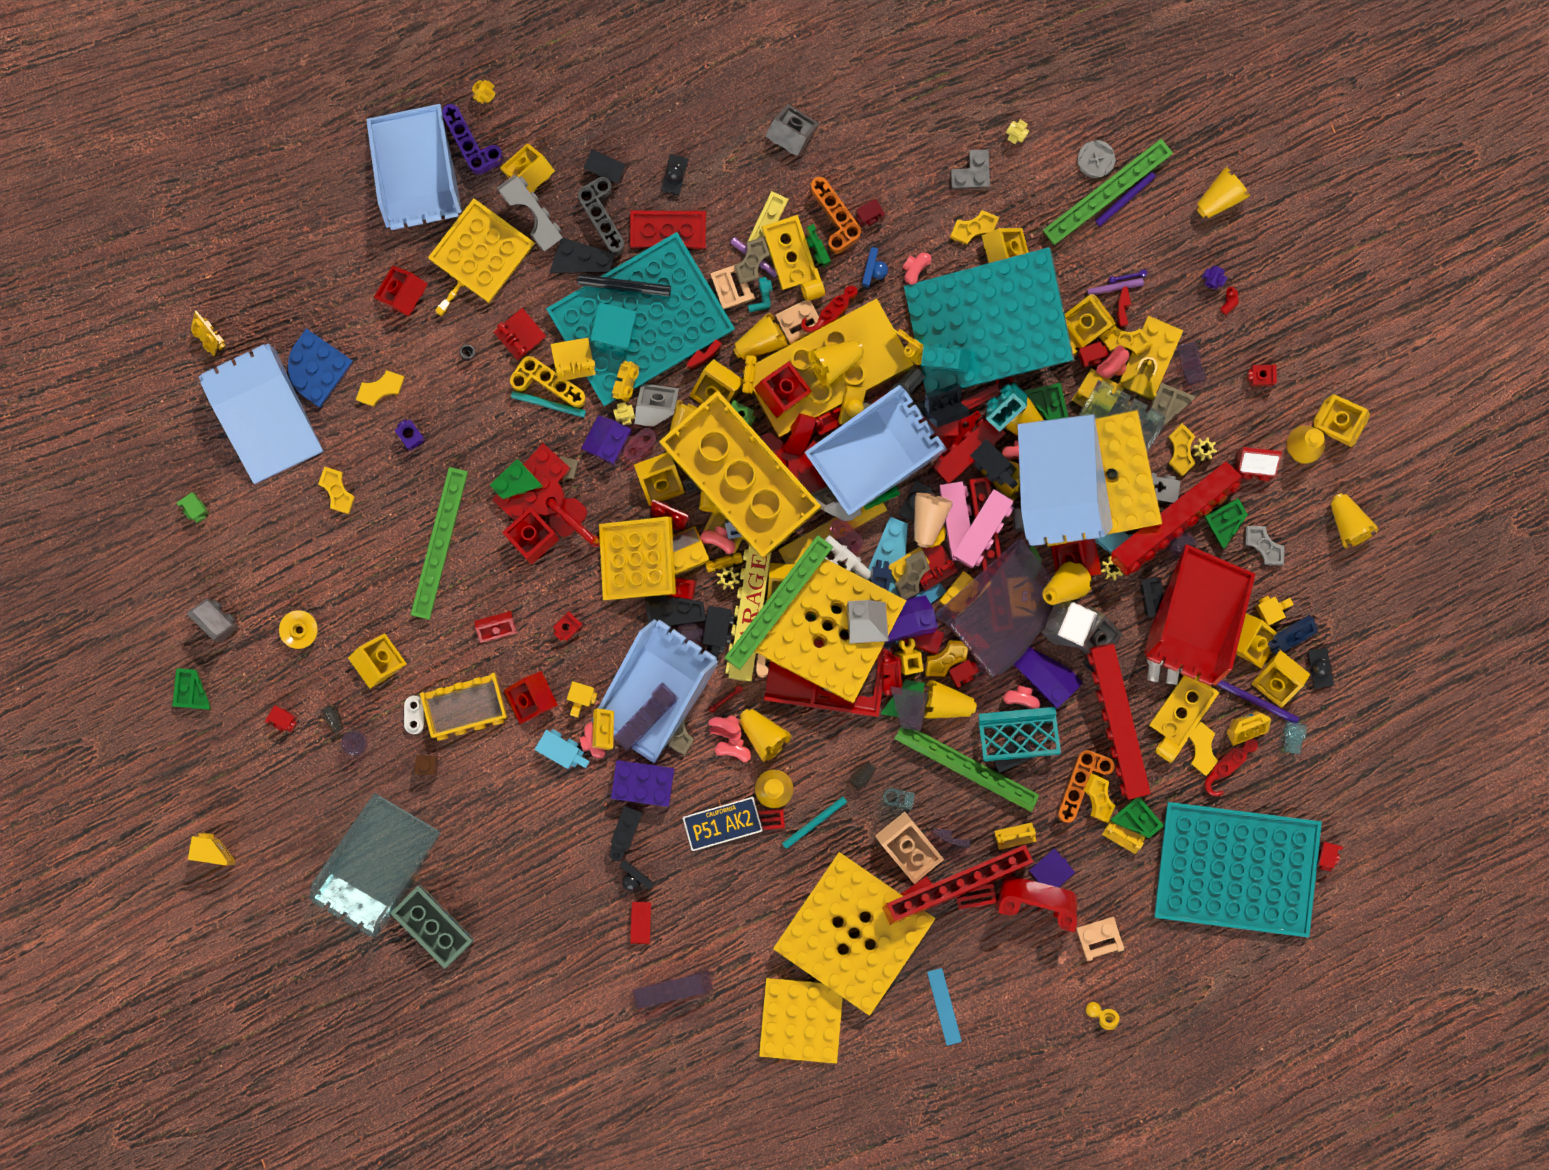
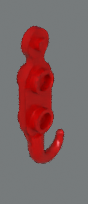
[801,286,858,333]
[1204,738,1258,797]

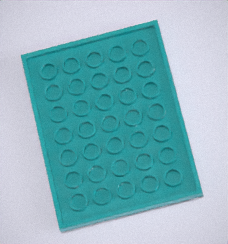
[546,232,735,407]
[904,247,1074,394]
[1154,802,1322,937]

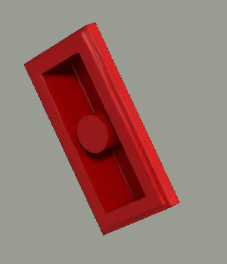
[474,611,517,643]
[903,630,944,655]

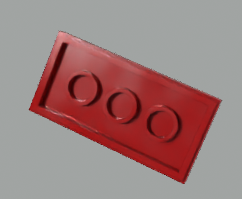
[630,210,706,249]

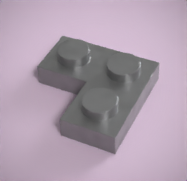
[951,149,990,190]

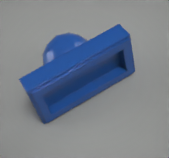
[862,247,889,289]

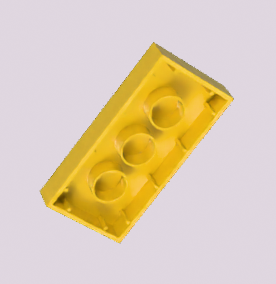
[743,298,914,440]
[659,390,821,559]

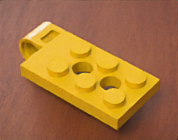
[761,215,825,302]
[1148,675,1220,763]

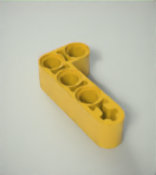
[510,356,586,408]

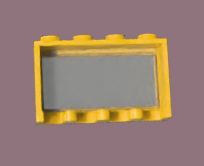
[420,673,508,741]

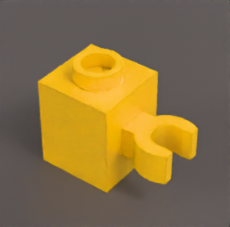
[1255,595,1294,625]
[895,638,923,675]
[567,681,598,717]

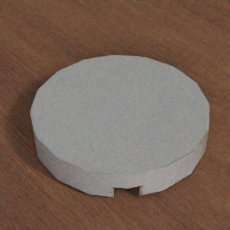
[1077,140,1116,178]

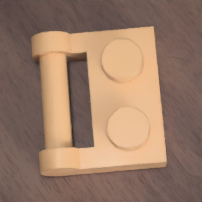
[710,265,755,310]
[775,300,819,345]
[756,654,768,678]
[1076,917,1124,962]

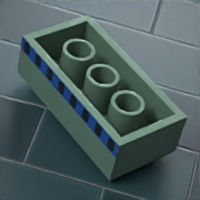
[390,885,475,969]

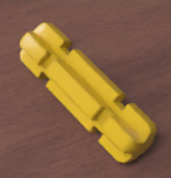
[742,355,756,393]
[705,553,743,572]

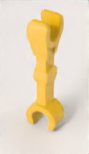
[436,281,464,316]

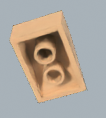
[875,812,944,884]

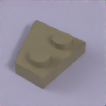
[1146,383,1195,426]

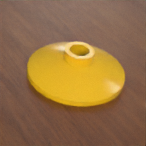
[279,610,318,649]

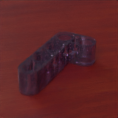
[613,682,679,752]
[632,970,713,1009]

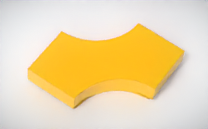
[950,210,1000,245]
[1099,325,1153,356]
[356,370,405,407]
[1168,423,1196,477]
[318,466,355,515]
[925,641,969,677]
[1188,722,1218,776]
[1084,773,1115,823]

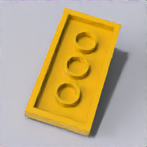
[1118,316,1183,401]

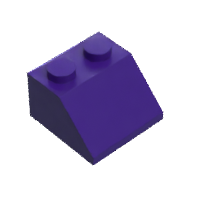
[581,415,632,466]

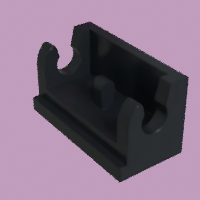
[583,149,628,184]
[1139,577,1164,619]
[989,739,1035,773]

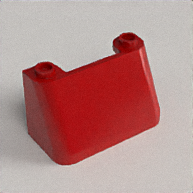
[994,876,1077,933]

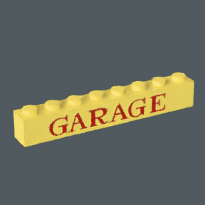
[725,541,772,682]

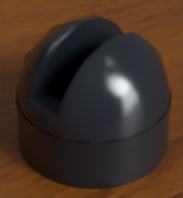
[460,344,475,361]

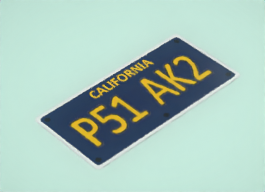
[683,797,762,851]

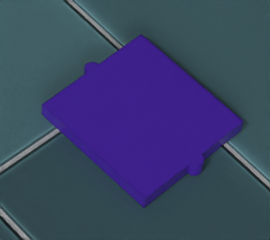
[1029,848,1075,887]

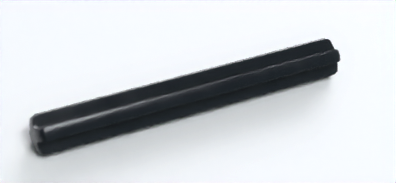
[577,274,671,296]

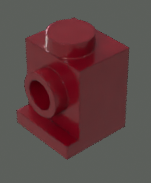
[855,198,885,227]

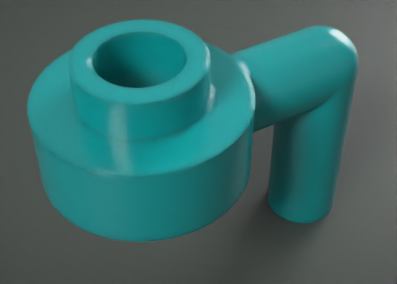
[748,277,772,313]

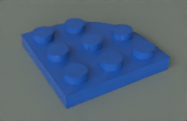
[288,328,353,408]

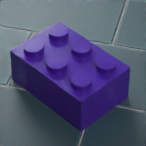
[611,760,675,807]

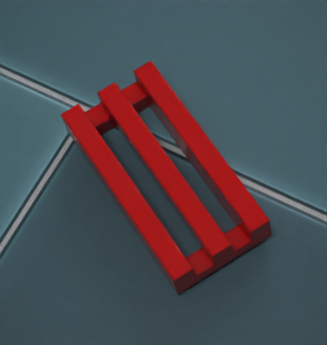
[757,809,785,830]
[956,884,997,910]

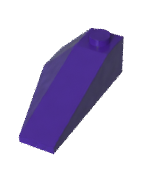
[885,595,938,643]
[1003,640,1083,708]

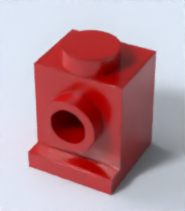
[1077,342,1108,370]
[1247,364,1277,386]
[553,611,584,642]
[947,660,979,688]
[264,705,298,732]
[1317,842,1343,872]

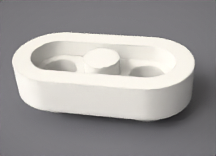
[404,696,425,734]

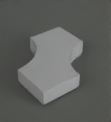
[1245,526,1284,566]

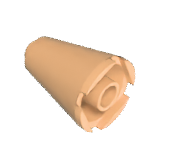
[914,493,953,548]

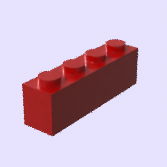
[933,417,1006,484]

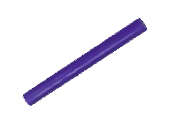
[1095,172,1156,227]

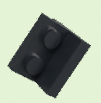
[916,383,970,428]

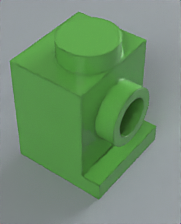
[731,400,756,427]
[177,492,209,524]

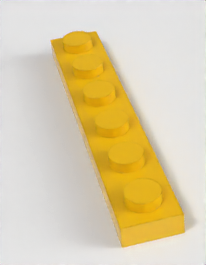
[778,503,887,564]

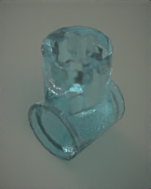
[1283,721,1307,755]
[882,788,915,810]

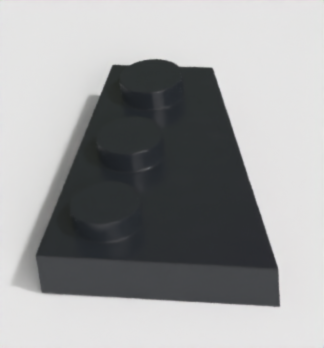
[549,237,616,274]
[645,595,706,627]

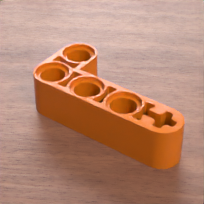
[811,177,861,254]
[1057,750,1114,823]

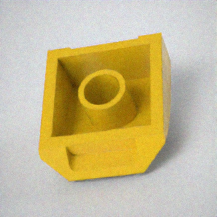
[1065,294,1116,348]
[1313,394,1370,447]
[1227,711,1271,746]

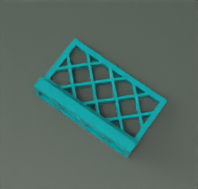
[978,707,1061,762]

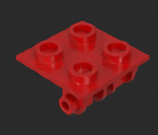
[493,308,547,361]
[650,500,690,531]
[920,544,958,591]

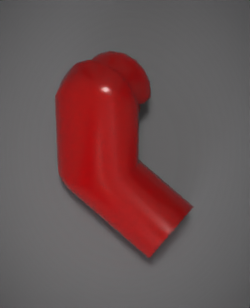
[1220,287,1239,316]

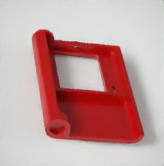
[764,634,893,717]

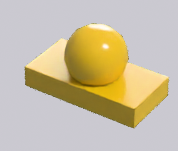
[838,385,866,424]

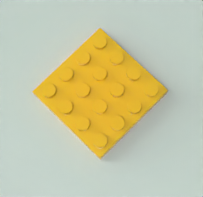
[428,198,535,303]
[599,517,676,601]
[759,978,843,1063]

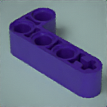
[442,104,504,175]

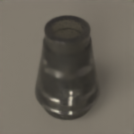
[320,704,344,734]
[849,762,876,791]

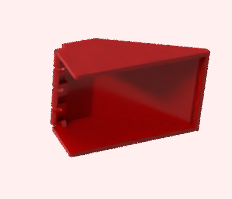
[1144,544,1256,686]

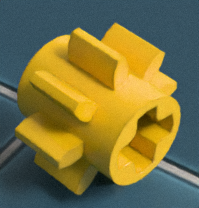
[472,80,495,104]

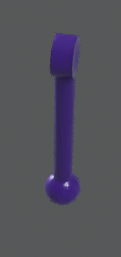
[1108,269,1147,284]

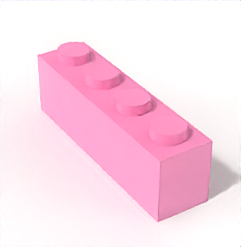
[939,481,973,562]
[952,489,1014,568]

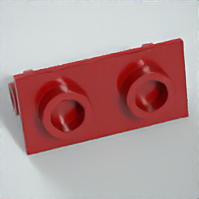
[814,405,844,436]
[881,653,903,695]

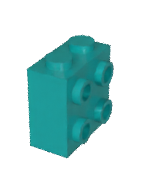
[590,302,637,353]
[921,343,971,372]
[986,382,1027,432]

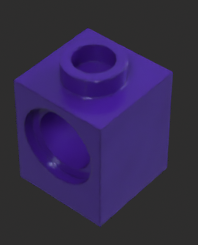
[394,419,426,451]

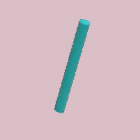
[511,391,586,418]
[782,796,847,849]

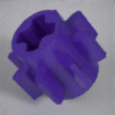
[1202,266,1228,289]

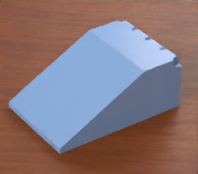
[366,104,462,230]
[199,343,324,484]
[805,385,947,516]
[1018,414,1113,546]
[591,619,718,763]

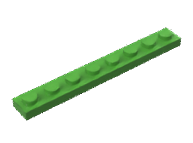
[1042,139,1173,246]
[411,467,468,620]
[724,535,833,670]
[894,723,1039,812]

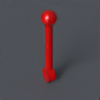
[709,686,743,713]

